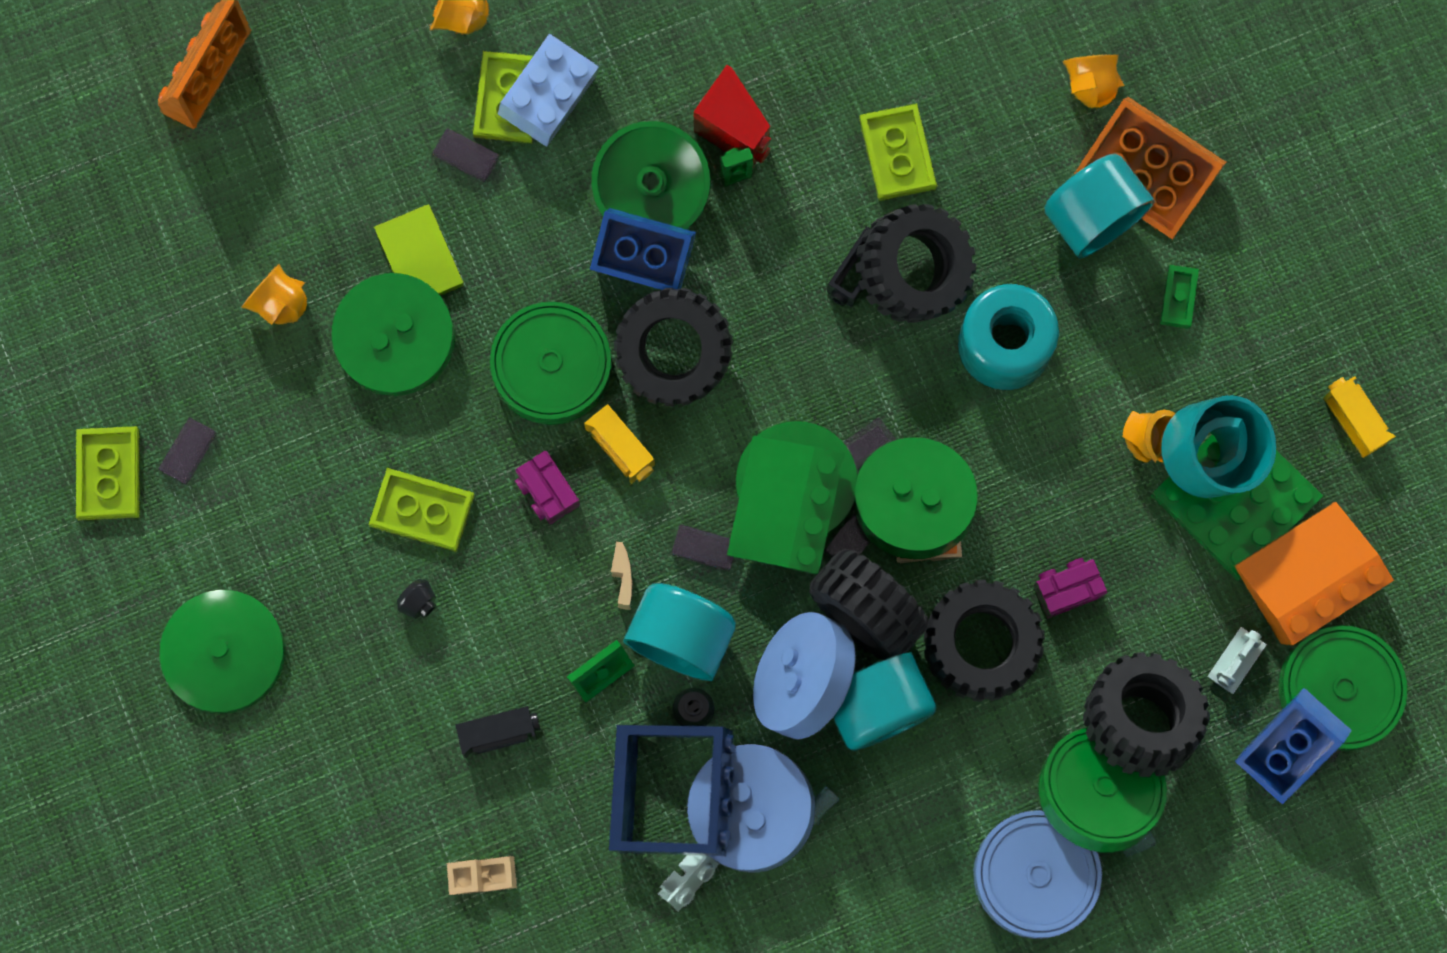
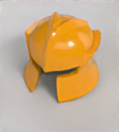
[429,0,489,34]
[1062,54,1125,108]
[241,264,307,325]
[1122,410,1176,463]

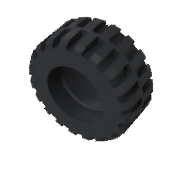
[856,204,977,323]
[614,287,733,407]
[809,549,928,660]
[923,580,1045,702]
[1083,652,1210,777]

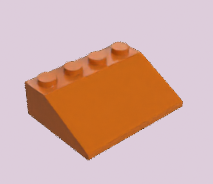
[158,0,251,129]
[1074,97,1227,239]
[1234,502,1394,645]

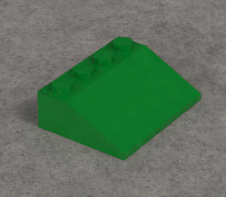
[727,435,845,575]

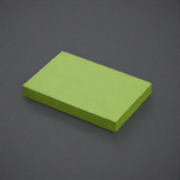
[473,51,533,143]
[859,104,937,201]
[374,204,464,296]
[76,426,139,520]
[368,468,475,552]

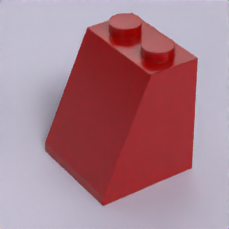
[694,65,771,167]

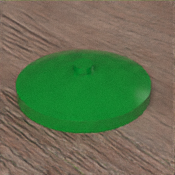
[592,121,711,230]
[160,590,285,714]

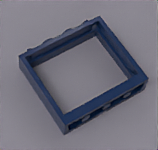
[609,725,736,856]

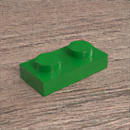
[720,148,753,187]
[1160,264,1199,329]
[567,640,635,703]

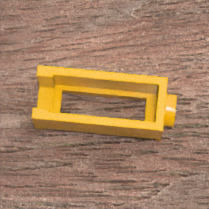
[1323,376,1396,458]
[584,404,655,484]

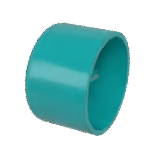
[1044,154,1155,259]
[958,284,1059,390]
[1161,395,1276,498]
[623,583,736,681]
[833,652,936,751]

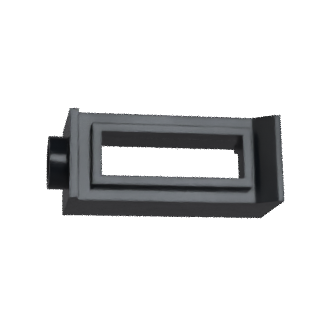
[827,226,871,308]
[455,706,541,758]

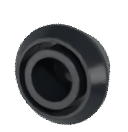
[396,579,436,619]
[673,688,715,726]

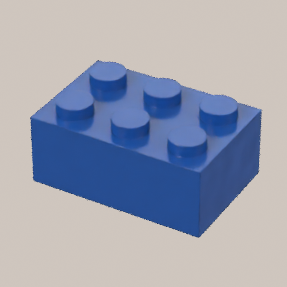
[590,208,696,290]
[1235,688,1352,804]

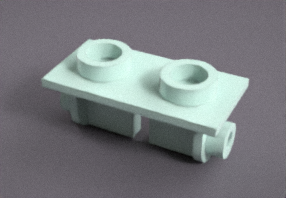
[1207,627,1267,694]
[658,855,719,912]

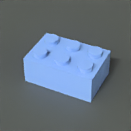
[498,34,599,147]

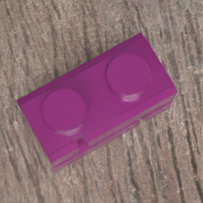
[515,451,580,525]
[1033,557,1107,619]

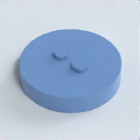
[753,612,855,739]
[688,744,815,872]
[973,811,1102,939]

